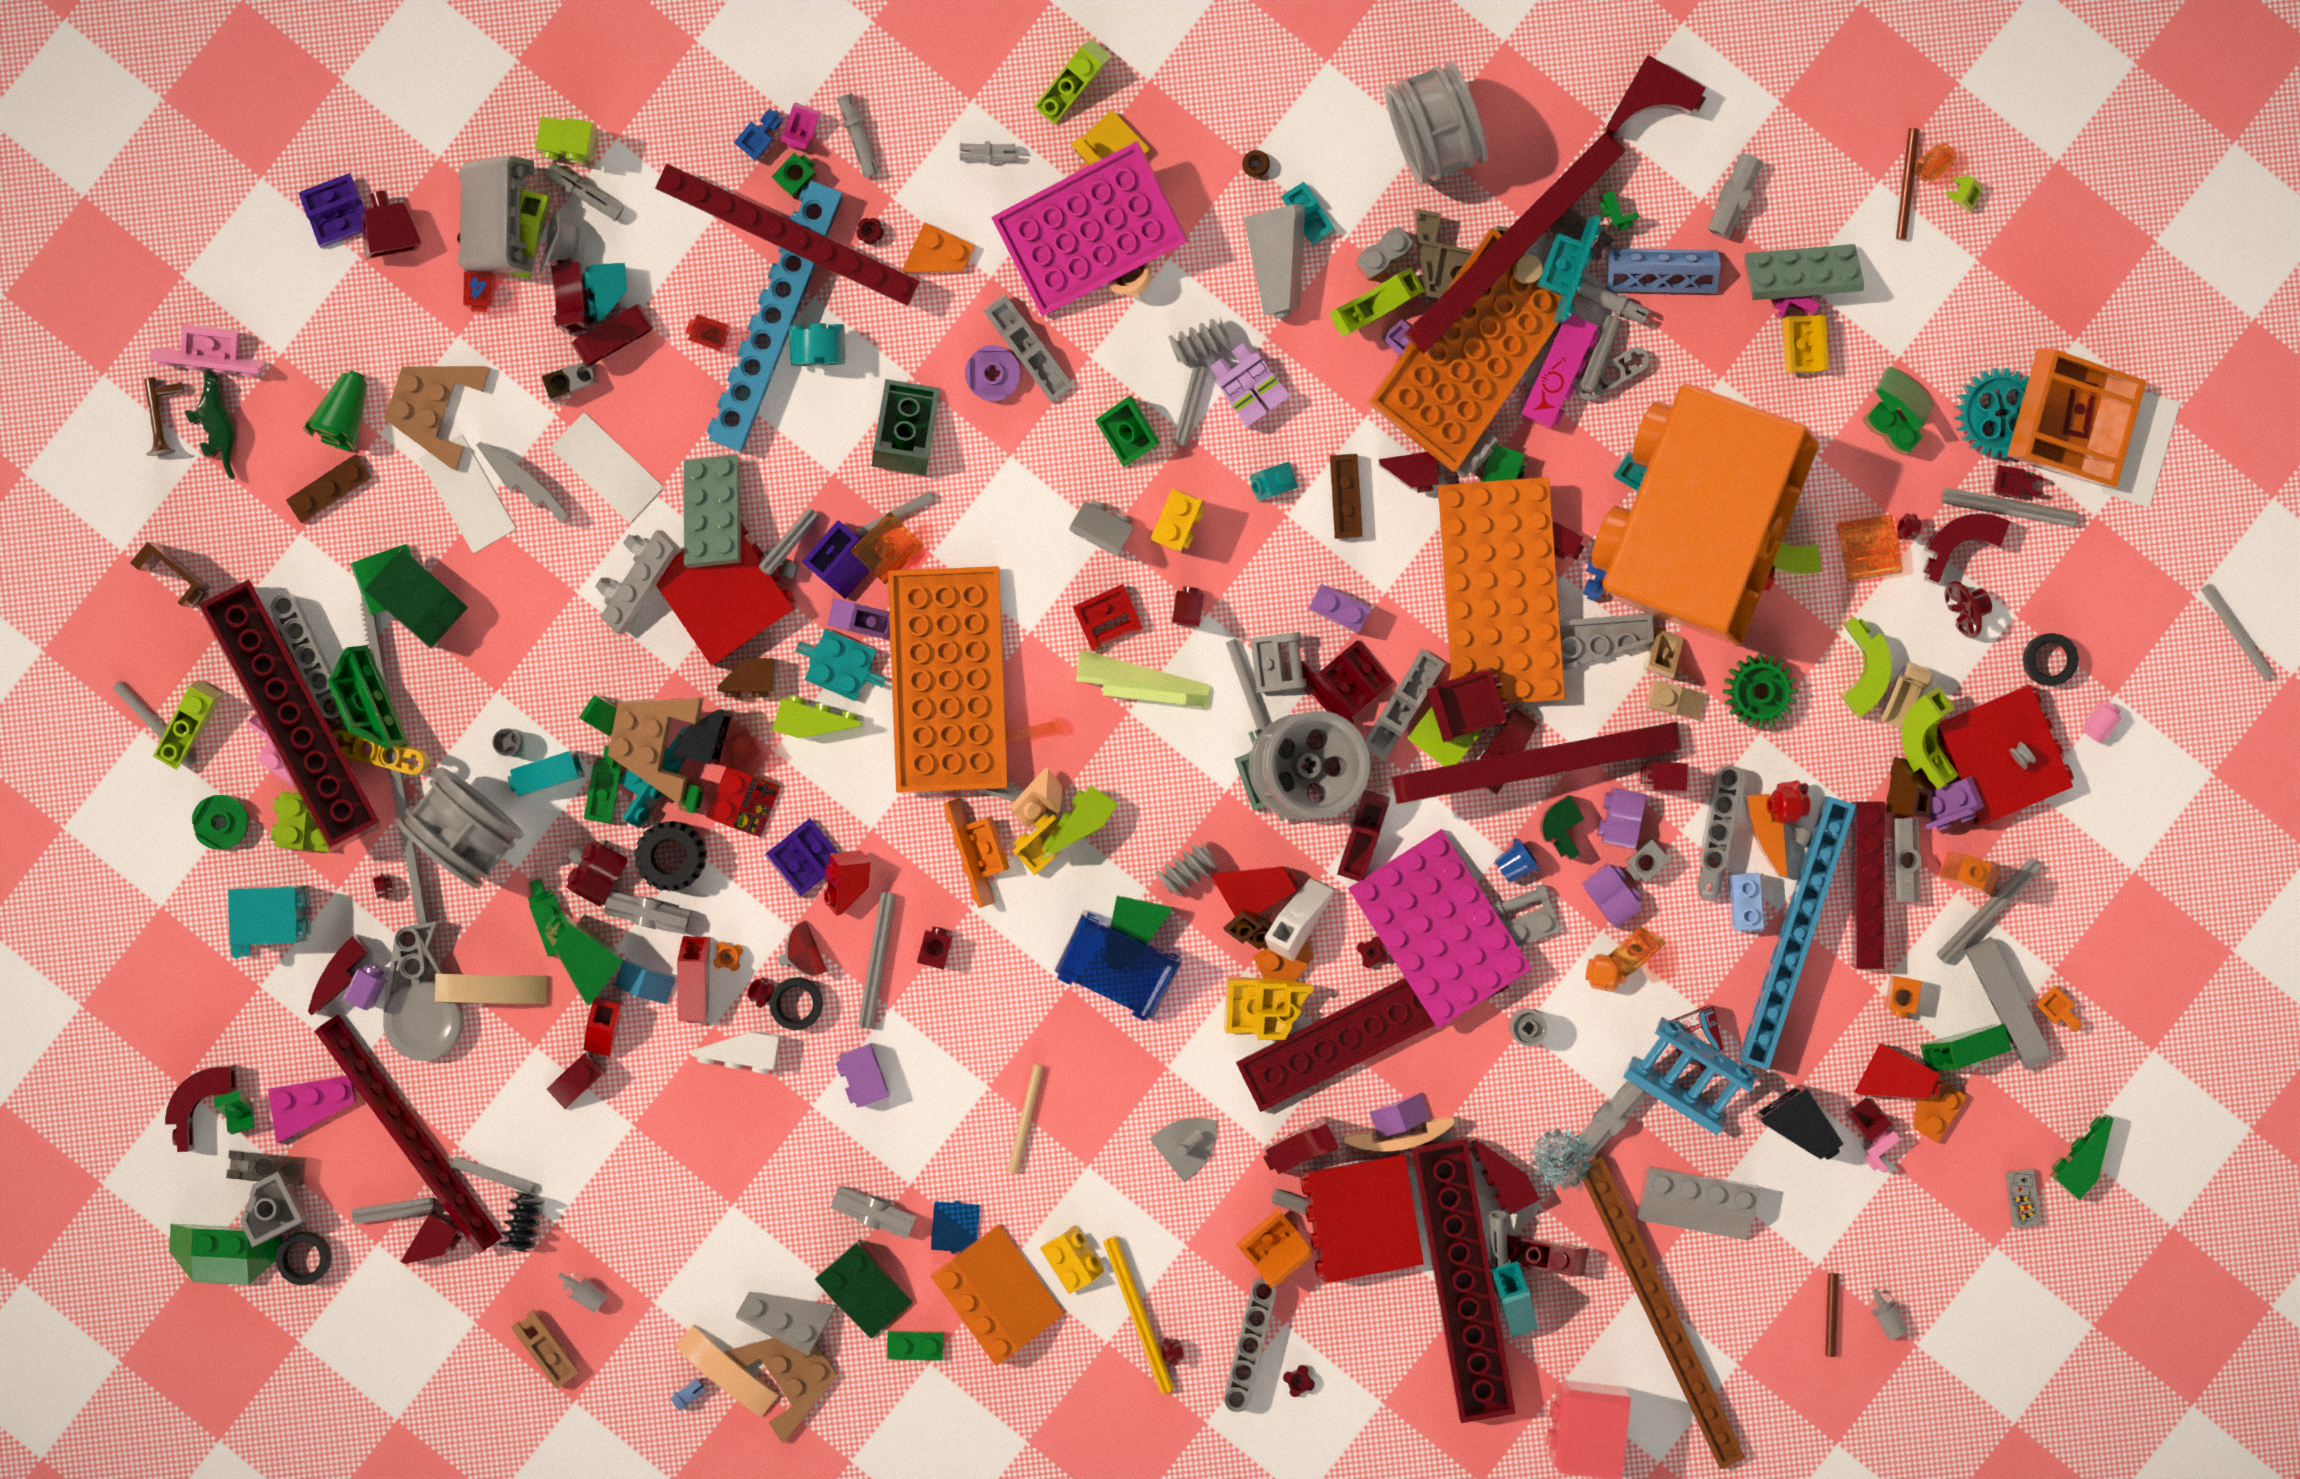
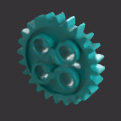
[1954,368,2029,458]

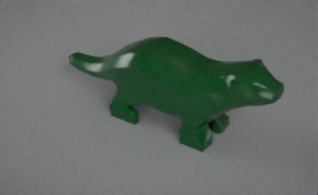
[184,370,237,480]

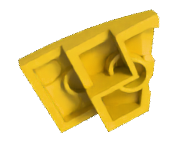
[1224,977,1313,1040]

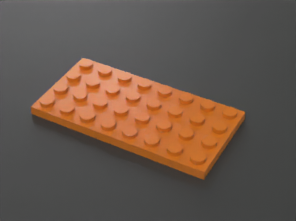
[1367,227,1578,472]
[1437,477,1565,703]
[888,566,1008,793]

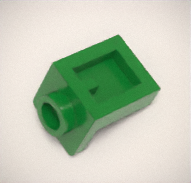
[214,1090,255,1135]

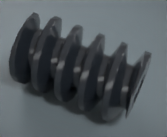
[499,1191,545,1252]

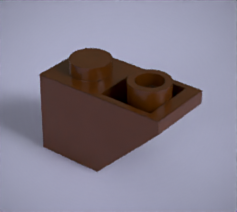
[717,658,775,697]
[1886,757,1933,818]

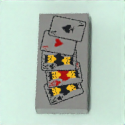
[2005,1169,2041,1228]

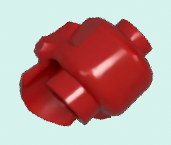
[1767,780,1811,823]

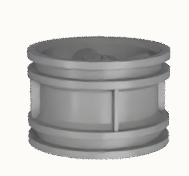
[1384,61,1488,186]

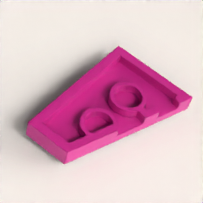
[268,1076,356,1143]

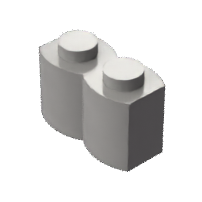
[1355,226,1412,280]

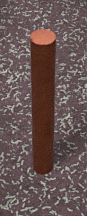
[1825,1272,1839,1357]

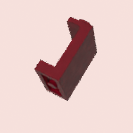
[1426,667,1511,743]

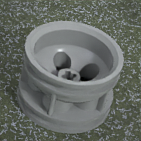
[1249,711,1370,820]
[396,767,524,889]

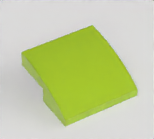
[1407,706,1485,766]

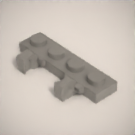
[595,530,680,634]

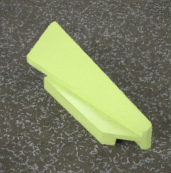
[1076,650,1211,707]

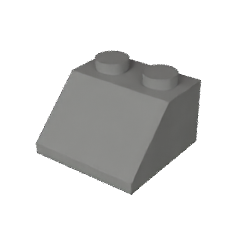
[1069,499,1134,557]

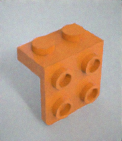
[1236,1208,1313,1288]

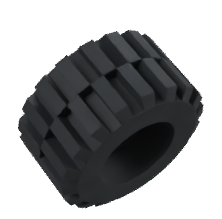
[634,821,707,891]

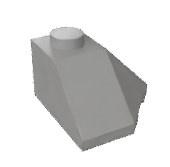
[240,1172,308,1247]

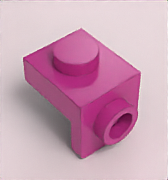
[780,102,821,150]
[1773,295,1820,319]

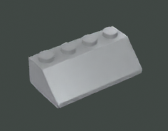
[1636,1165,1760,1240]

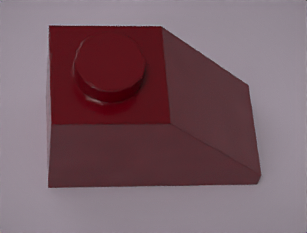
[1378,452,1439,493]
[1172,586,1204,628]
[546,1051,606,1109]
[400,1211,462,1264]

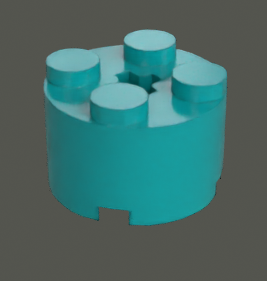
[789,323,846,366]

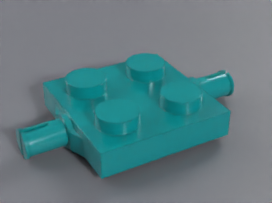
[795,628,887,701]

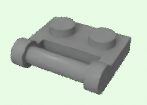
[1250,632,1307,693]
[1491,884,1561,947]

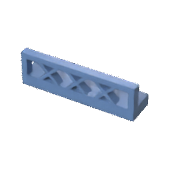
[1606,248,1721,294]

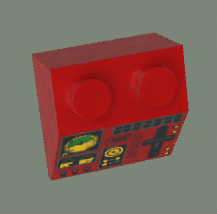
[706,765,781,837]

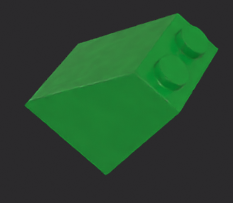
[545,910,623,1006]

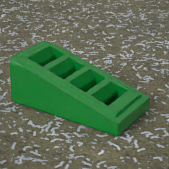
[678,782,705,814]

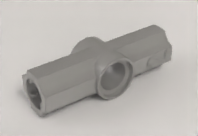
[1707,153,1763,239]
[1892,818,1921,902]
[604,891,691,935]
[1574,1081,1648,1157]
[830,1185,917,1239]

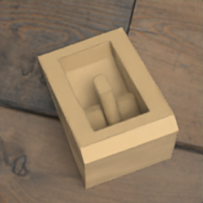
[1643,629,1684,678]

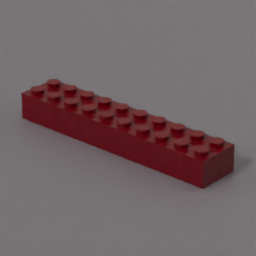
[199,579,381,853]
[1411,1136,1516,1423]

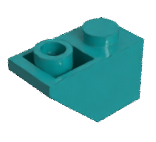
[583,263,627,323]

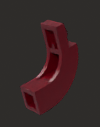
[1923,513,2010,584]
[165,1065,236,1152]

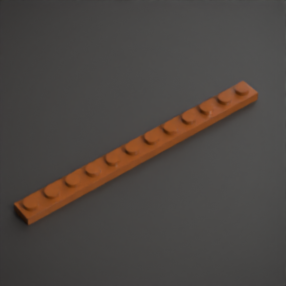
[1576,1156,1745,1469]

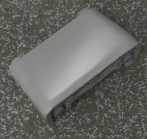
[458,156,534,274]

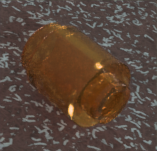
[1915,142,1957,183]

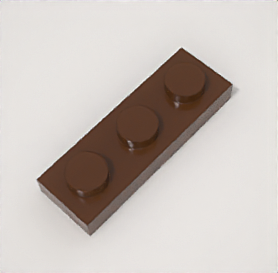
[286,454,372,524]
[1329,454,1363,539]

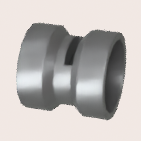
[492,728,524,756]

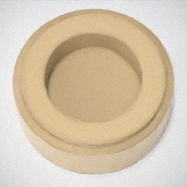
[1513,255,1543,284]

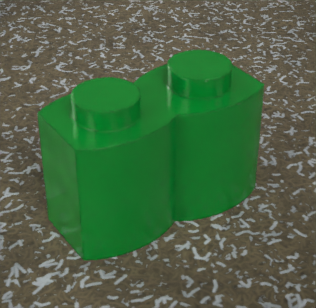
[1862,401,1922,455]

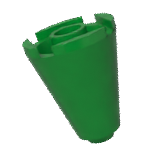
[303,370,368,451]

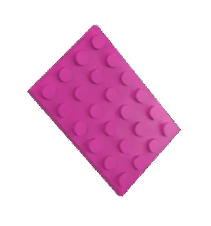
[991,141,1189,316]
[1348,829,1532,1029]

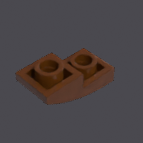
[1223,910,1273,950]

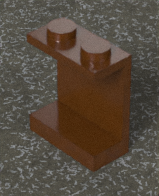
[130,542,211,608]

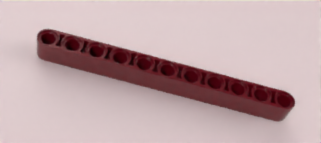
[1403,130,1627,354]
[1391,721,1683,804]

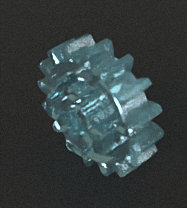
[1531,1128,1591,1190]

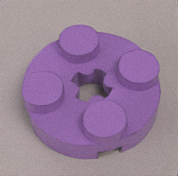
[965,345,1021,402]

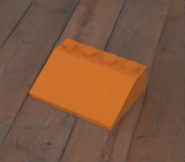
[930,1224,1064,1366]

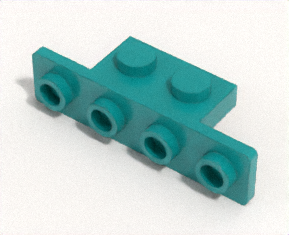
[1536,215,1602,323]
[619,727,687,828]

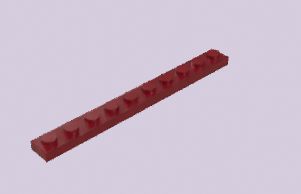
[655,163,920,307]
[314,1014,503,1255]

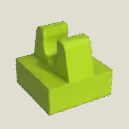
[1946,175,1984,212]

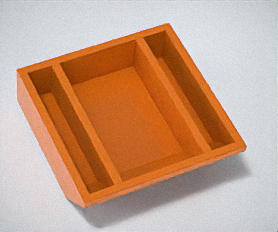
[2007,348,2147,488]

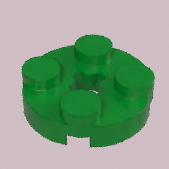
[192,795,250,850]

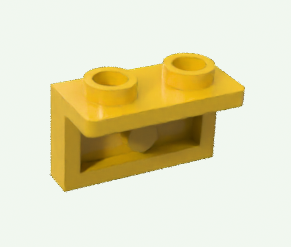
[1782,315,1829,373]
[1012,814,1063,875]
[1039,1225,1104,1294]

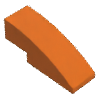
[1744,794,1788,877]

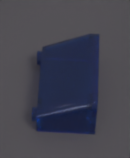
[1054,909,1183,1021]

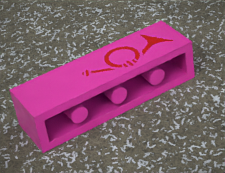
[1519,315,1599,429]

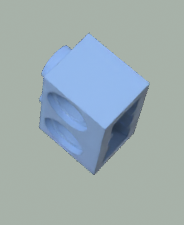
[1728,872,1764,931]

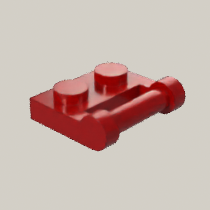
[1072,584,1143,652]

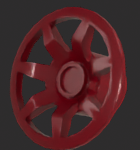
[1944,581,1992,638]

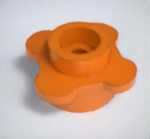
[713,941,743,971]

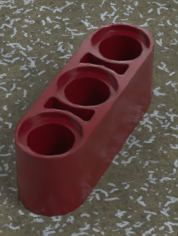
[571,304,654,367]

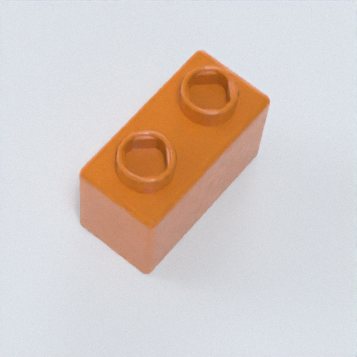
[1591,383,1819,646]

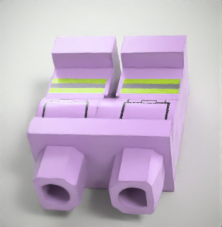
[1210,342,1290,428]

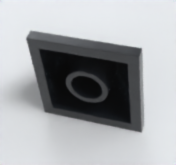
[676,709,733,765]

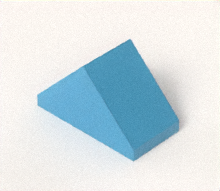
[614,959,676,1004]

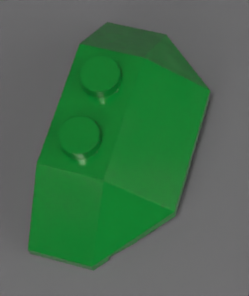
[327,645,409,749]
[169,1224,282,1285]

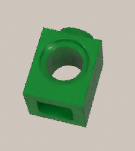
[771,153,816,199]

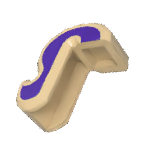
[1880,662,1933,730]

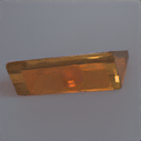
[1608,926,1666,977]

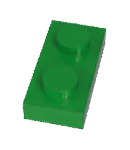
[887,1330,943,1361]

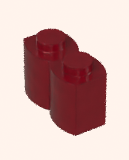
[567,840,628,907]

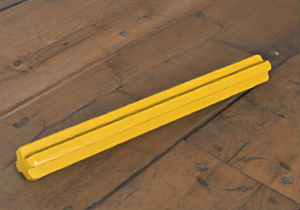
[1103,1236,1174,1394]

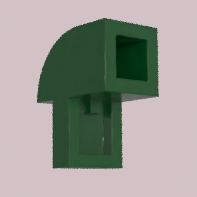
[1540,795,1584,860]

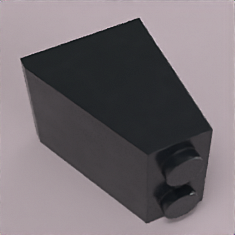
[1753,1084,1844,1160]

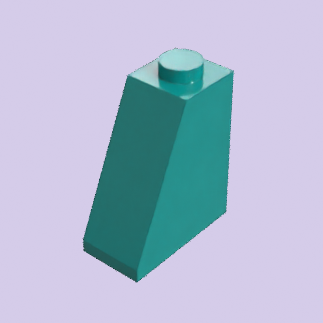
[507,750,585,796]
[1491,1261,1538,1337]

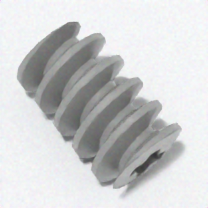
[1168,318,1230,367]
[1155,840,1219,896]

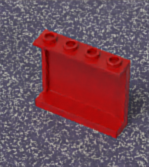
[656,522,796,666]
[1937,684,2074,826]
[1300,1153,1424,1283]

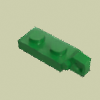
[584,745,622,824]
[528,878,561,957]

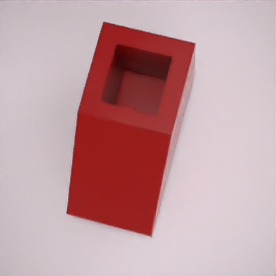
[824,850,871,916]
[583,996,624,1057]

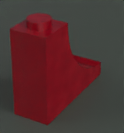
[1604,55,1706,136]
[551,258,593,334]
[1263,1116,1339,1174]

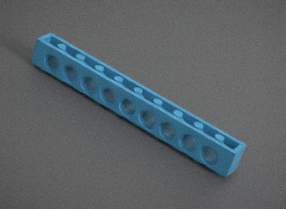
[707,180,844,453]
[1738,796,1856,1070]

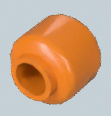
[1585,954,1627,992]

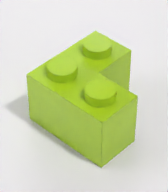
[535,116,599,165]

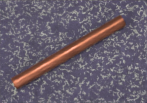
[1896,128,1920,240]

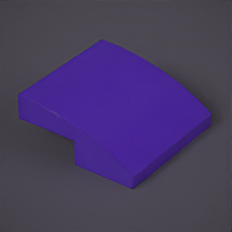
[298,173,365,248]
[765,818,838,898]

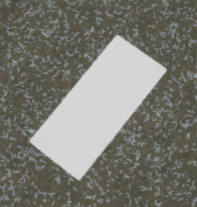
[2102,391,2180,507]
[551,413,663,523]
[419,434,516,553]

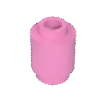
[2082,701,2122,744]

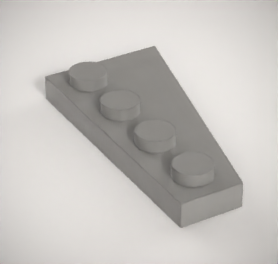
[1560,614,1654,671]

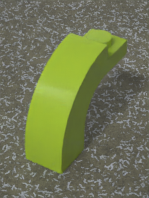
[1329,267,1425,337]
[1772,542,1822,575]
[1840,617,1892,717]
[1902,686,1959,790]

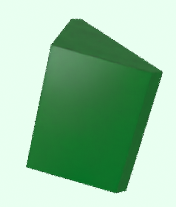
[1095,395,1160,467]

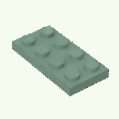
[1744,244,1864,300]
[683,454,741,568]

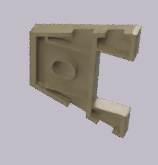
[1414,209,1509,299]

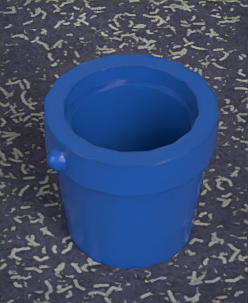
[1494,838,1540,883]

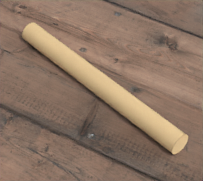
[1008,1063,1044,1174]

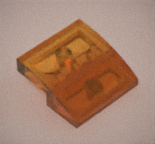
[1836,514,1903,582]

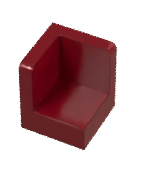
[1845,1097,1892,1142]

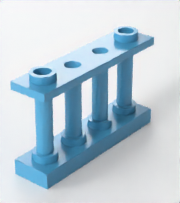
[1623,1017,1756,1136]

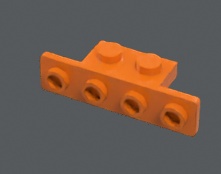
[944,798,1010,908]

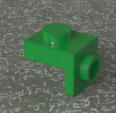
[1598,190,1639,231]

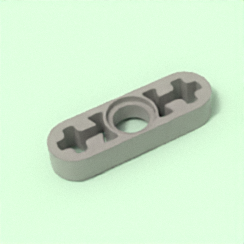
[1575,347,1649,401]

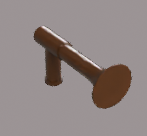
[144,377,184,457]

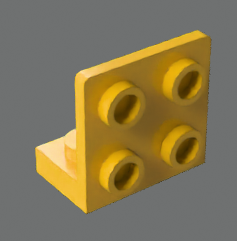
[1071,110,1149,166]
[1150,489,1206,553]

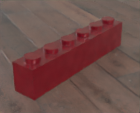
[1851,801,1885,969]

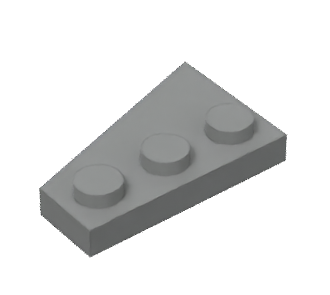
[736,1291,836,1356]

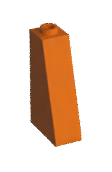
[1939,851,2001,897]

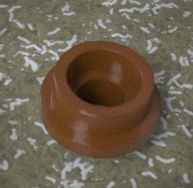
[1242,150,1270,178]

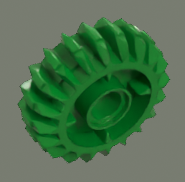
[1722,654,1798,729]

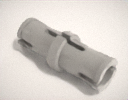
[959,141,1016,163]

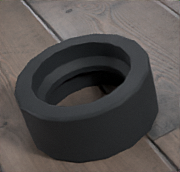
[2022,633,2079,686]
[769,977,823,1031]
[276,1231,332,1286]

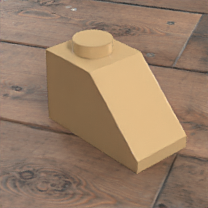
[1645,680,1706,721]

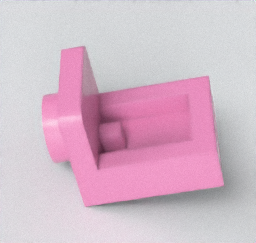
[1864,1129,1901,1173]

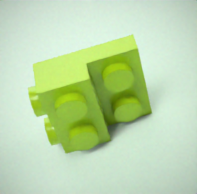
[271,791,329,852]

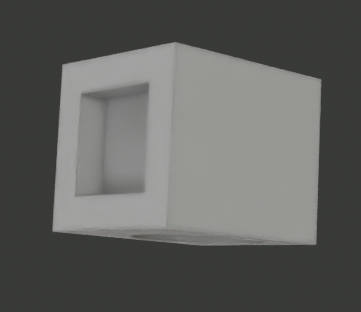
[1625,839,1671,882]

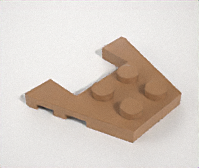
[385,366,491,471]
[608,697,704,803]
[724,1337,837,1443]

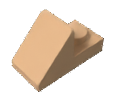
[1009,767,1063,828]

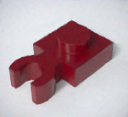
[1992,465,2044,497]

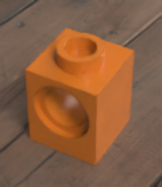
[1884,975,1922,1018]

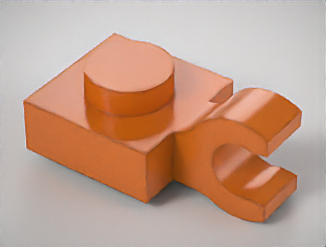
[2034,985,2083,1032]

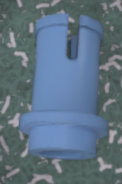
[670,1377,707,1411]

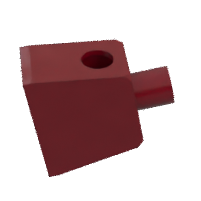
[361,190,421,260]

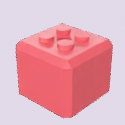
[1546,1380,1631,1479]

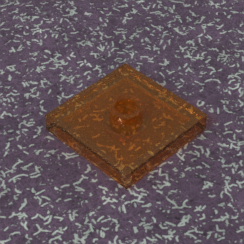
[850,512,924,584]

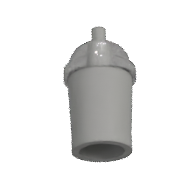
[558,1272,608,1314]
[1870,1288,1908,1340]

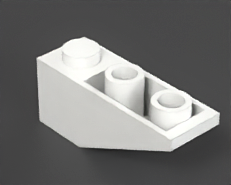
[1265,878,1335,961]
[691,1031,781,1074]

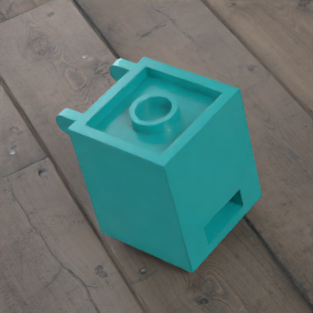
[228,885,311,959]

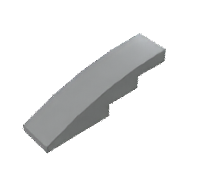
[983,293,1073,403]
[476,442,571,523]
[1364,649,1445,761]

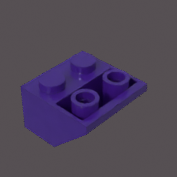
[801,520,882,599]

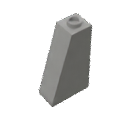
[1243,204,1305,320]

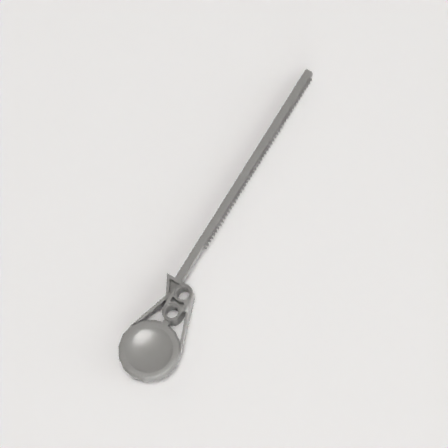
[359,596,463,1061]

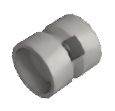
[1508,1008,1547,1046]

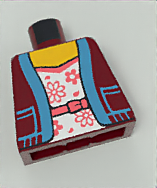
[1670,1004,1723,1073]

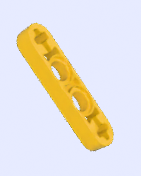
[332,730,430,775]

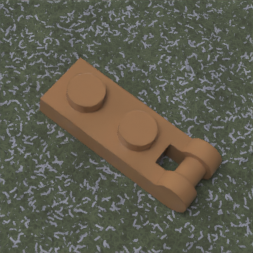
[511,1309,580,1389]

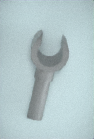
[765,548,799,579]
[1785,823,1811,847]
[567,839,606,865]

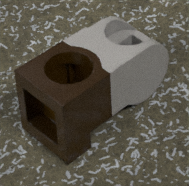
[541,363,598,403]

